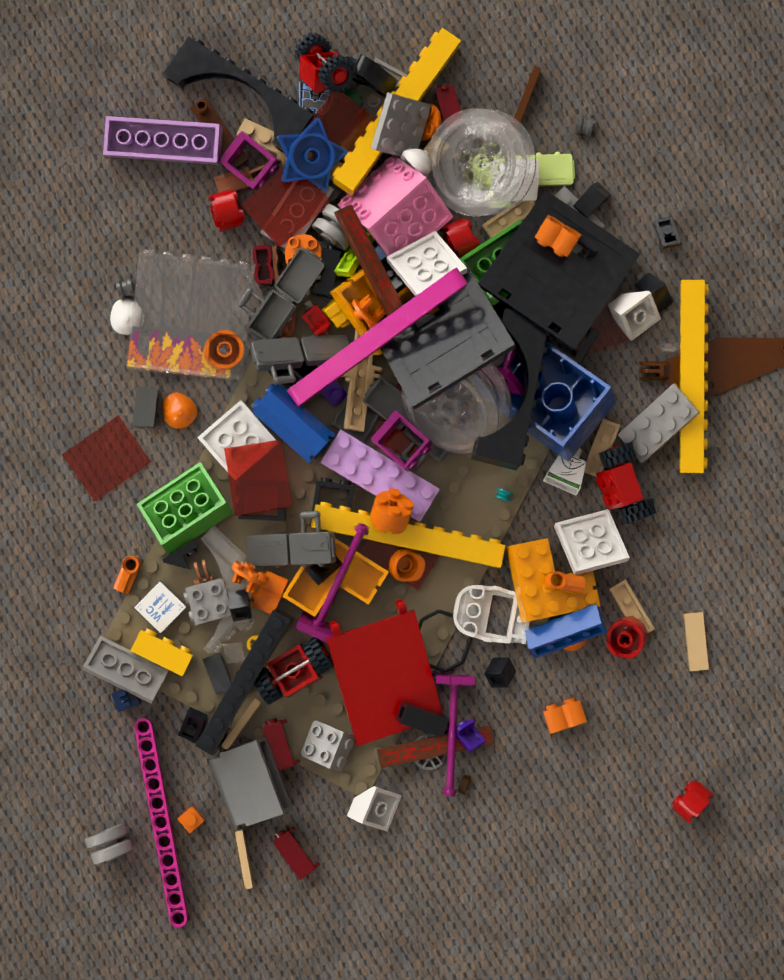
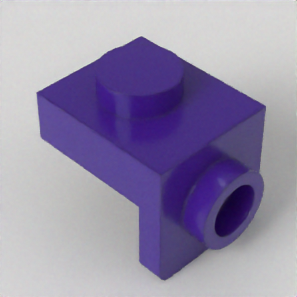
[320,381,348,407]
[456,718,486,754]

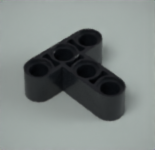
[346,55,398,97]

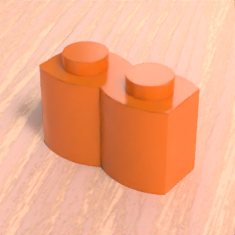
[535,215,581,257]
[250,571,289,615]
[542,697,587,734]

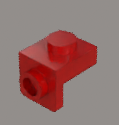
[301,303,331,335]

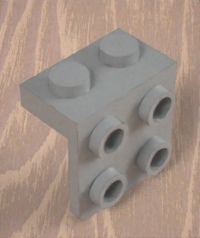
[184,579,231,625]
[301,720,354,772]

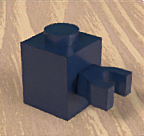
[111,690,141,712]

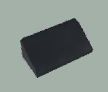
[202,652,232,695]

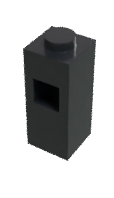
[312,246,341,299]
[396,701,449,737]

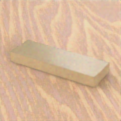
[482,201,536,238]
[584,419,621,477]
[609,579,655,633]
[683,612,709,671]
[221,698,261,750]
[235,829,254,889]

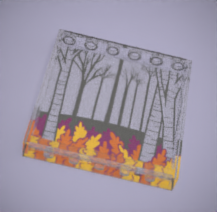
[126,249,254,381]

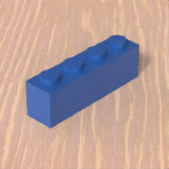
[524,604,607,658]

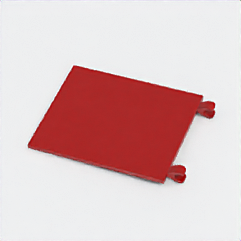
[326,599,443,747]

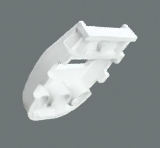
[453,585,530,644]

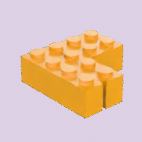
[330,269,440,355]
[282,531,389,617]
[506,538,600,623]

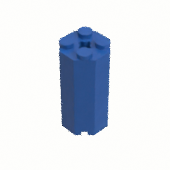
[252,383,336,464]

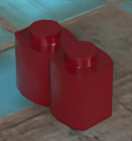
[253,245,274,287]

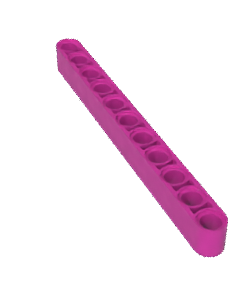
[287,267,468,407]
[134,718,188,927]

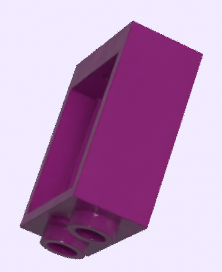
[219,131,281,191]
[370,410,433,472]

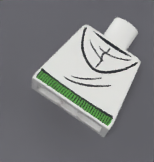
[543,448,586,496]

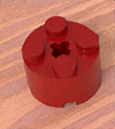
[208,189,245,233]
[440,218,480,259]
[606,616,648,659]
[671,780,715,824]

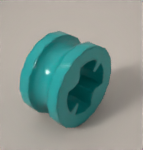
[494,488,513,503]

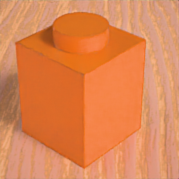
[177,805,206,834]

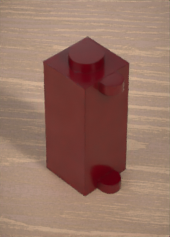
[435,84,465,138]
[262,718,300,770]
[273,827,321,880]

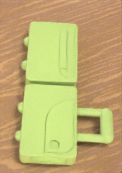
[473,152,575,208]

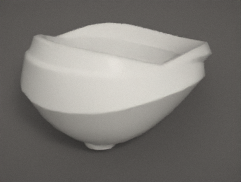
[400,149,431,176]
[110,298,144,335]

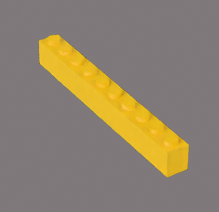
[333,28,461,196]
[679,280,708,473]
[310,502,505,568]

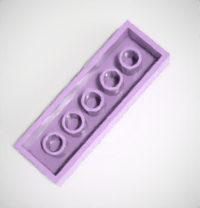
[103,116,223,165]
[321,429,440,523]

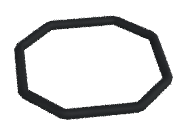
[418,609,473,672]

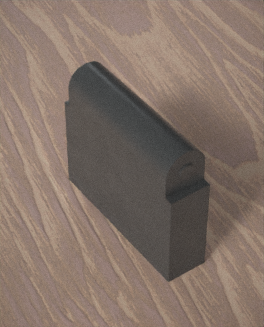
[209,736,293,827]

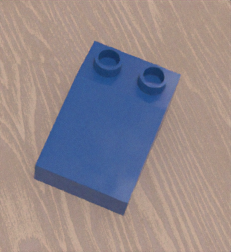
[473,341,616,462]

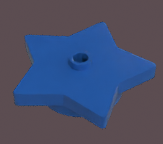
[277,118,348,191]

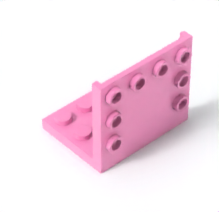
[337,155,453,256]

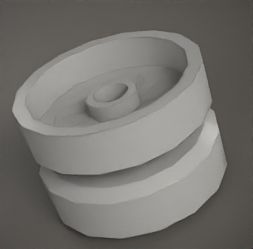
[312,204,350,251]
[84,823,134,865]

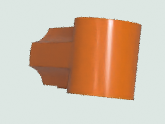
[113,556,142,595]
[544,571,586,594]

